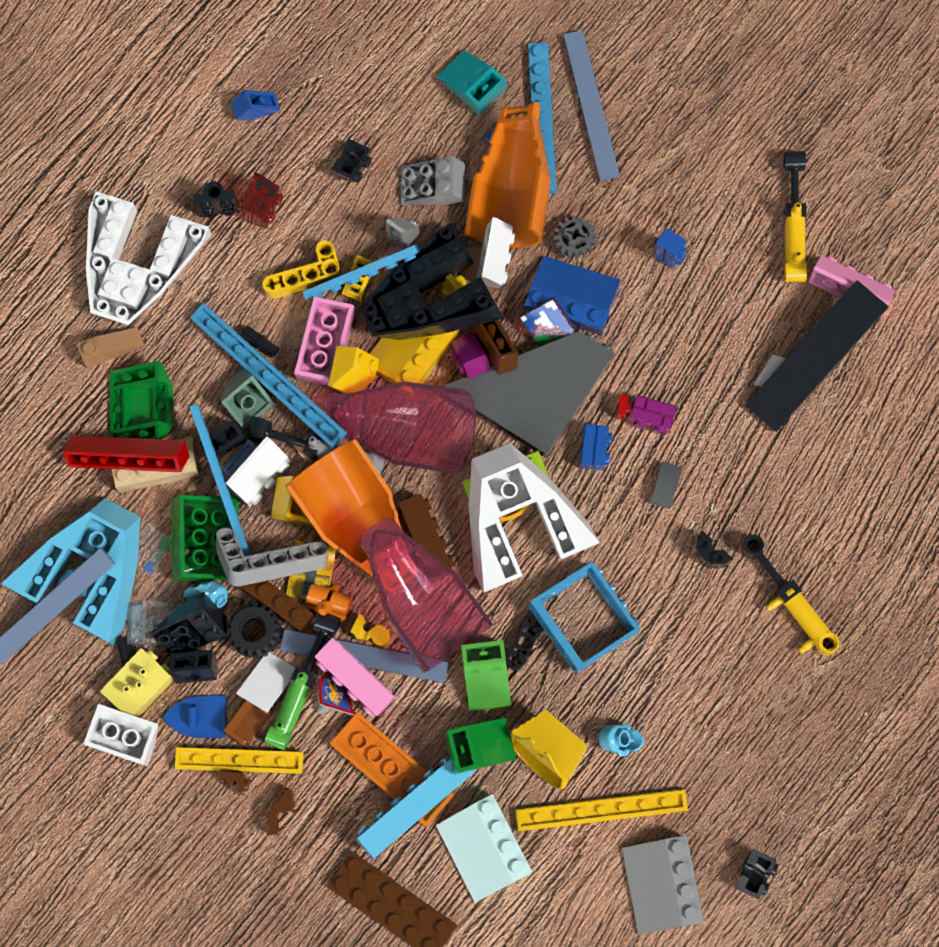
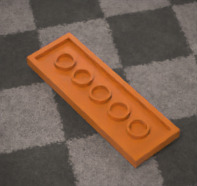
[330,712,454,828]

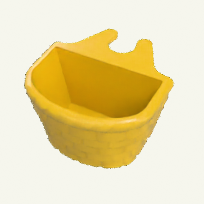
[511,709,587,790]

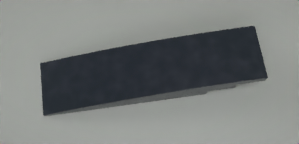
[745,280,889,432]

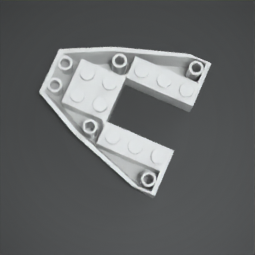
[86,191,212,325]
[469,443,600,592]

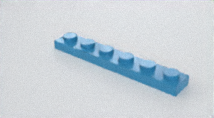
[303,244,420,301]

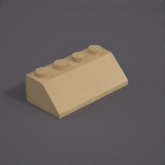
[112,436,200,493]

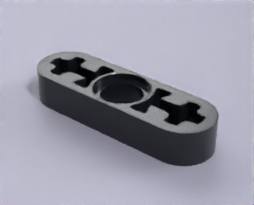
[506,613,542,671]

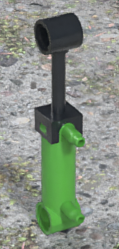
[264,613,341,751]

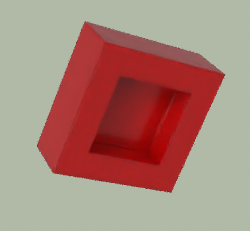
[617,394,632,420]

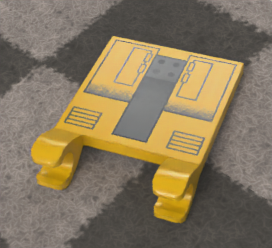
[286,541,337,599]

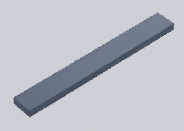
[563,30,619,181]
[0,548,116,666]
[280,629,449,684]

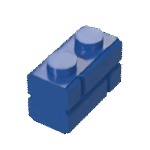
[654,229,688,269]
[579,424,612,471]

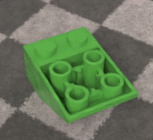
[461,640,511,711]

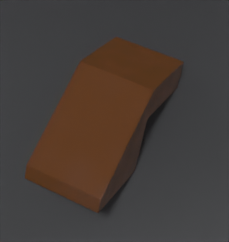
[267,789,295,836]

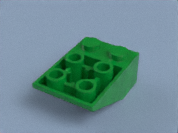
[444,718,516,775]

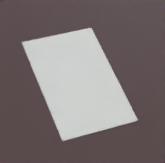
[236,652,295,713]

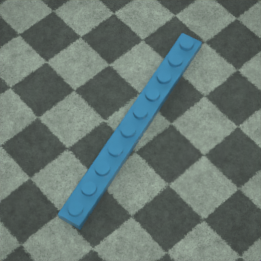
[190,303,347,448]

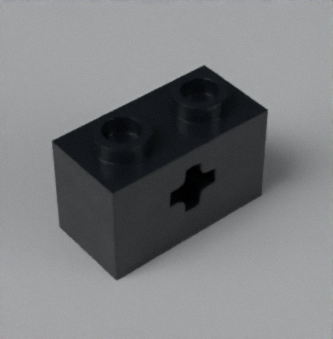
[199,420,248,460]
[170,650,218,684]

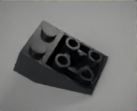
[150,592,227,656]

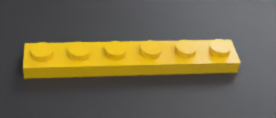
[175,747,304,774]

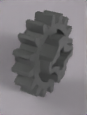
[553,215,597,260]

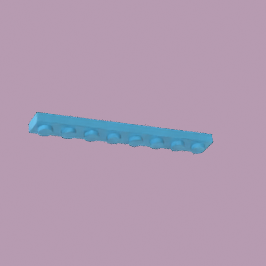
[528,42,557,195]

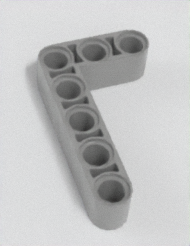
[216,528,328,586]

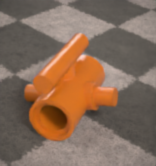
[306,584,352,622]

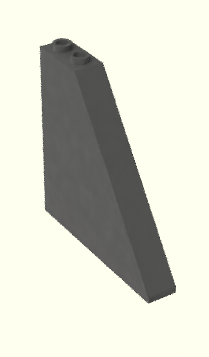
[443,331,614,458]

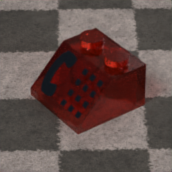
[240,172,283,229]

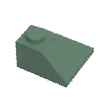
[220,368,275,430]

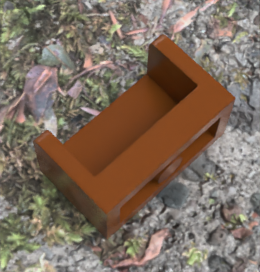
[223,700,271,748]

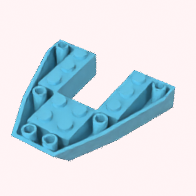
[1,498,140,645]

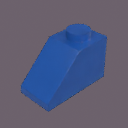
[231,90,280,121]

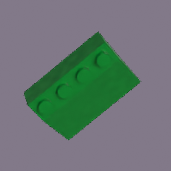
[171,495,239,582]

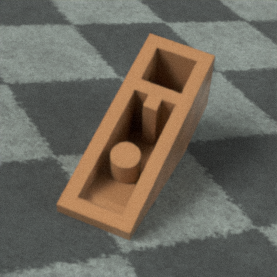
[77,327,145,369]

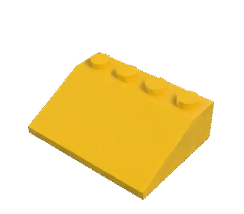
[370,330,460,398]

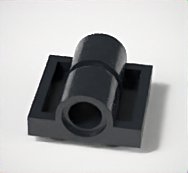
[194,181,240,218]

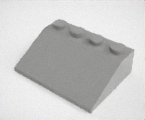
[622,835,704,935]

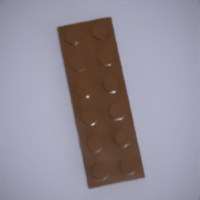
[327,851,458,947]

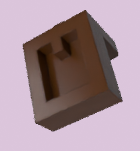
[218,770,250,796]

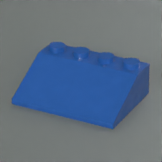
[525,256,621,336]

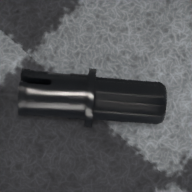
[241,326,280,358]

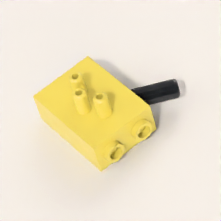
[100,636,174,717]

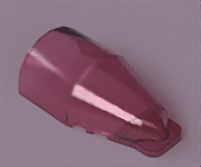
[324,381,476,473]
[360,518,493,674]

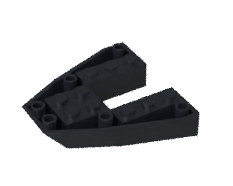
[359,223,504,340]

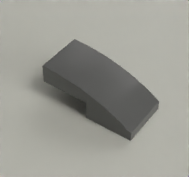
[650,462,683,509]

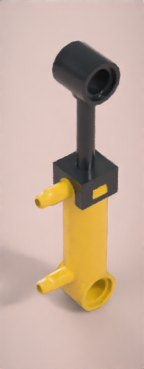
[783,151,807,282]
[741,534,840,656]

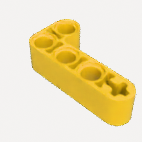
[263,240,341,299]

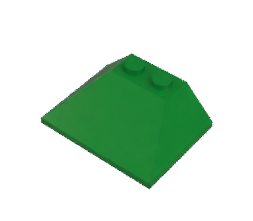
[110,361,174,439]

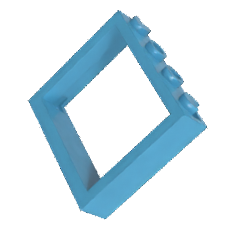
[528,562,640,675]

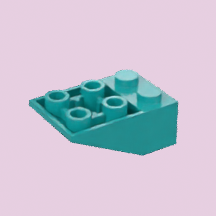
[437,50,507,116]

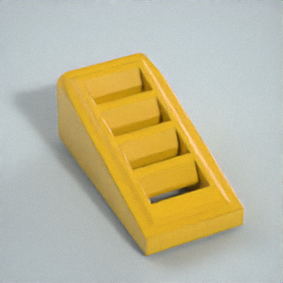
[342,255,374,302]

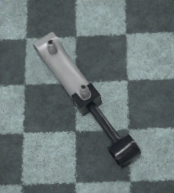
[247,417,386,475]

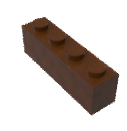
[470,320,518,375]
[398,494,455,582]
[237,580,315,633]

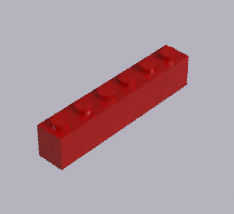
[62,436,190,472]

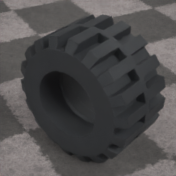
[227,603,282,659]

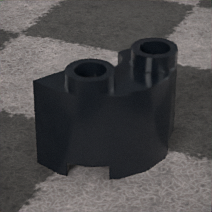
[331,139,372,184]
[695,530,733,569]
[735,849,779,899]

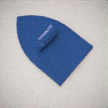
[162,696,226,738]

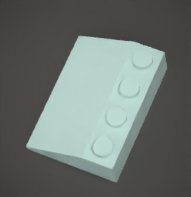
[436,794,532,903]

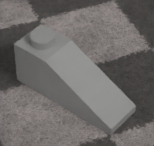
[386,217,420,251]

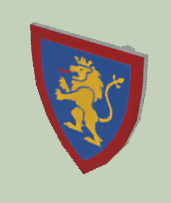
[317,671,354,716]

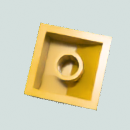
[328,346,379,397]
[271,476,312,526]

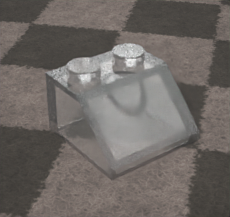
[127,600,177,646]

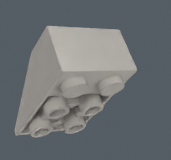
[401,156,465,205]

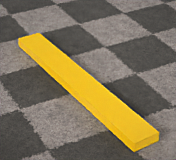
[515,789,688,832]

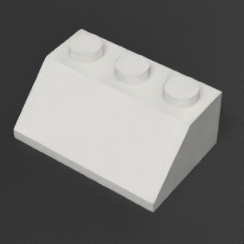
[476,217,515,289]
[226,437,290,508]
[83,704,159,767]

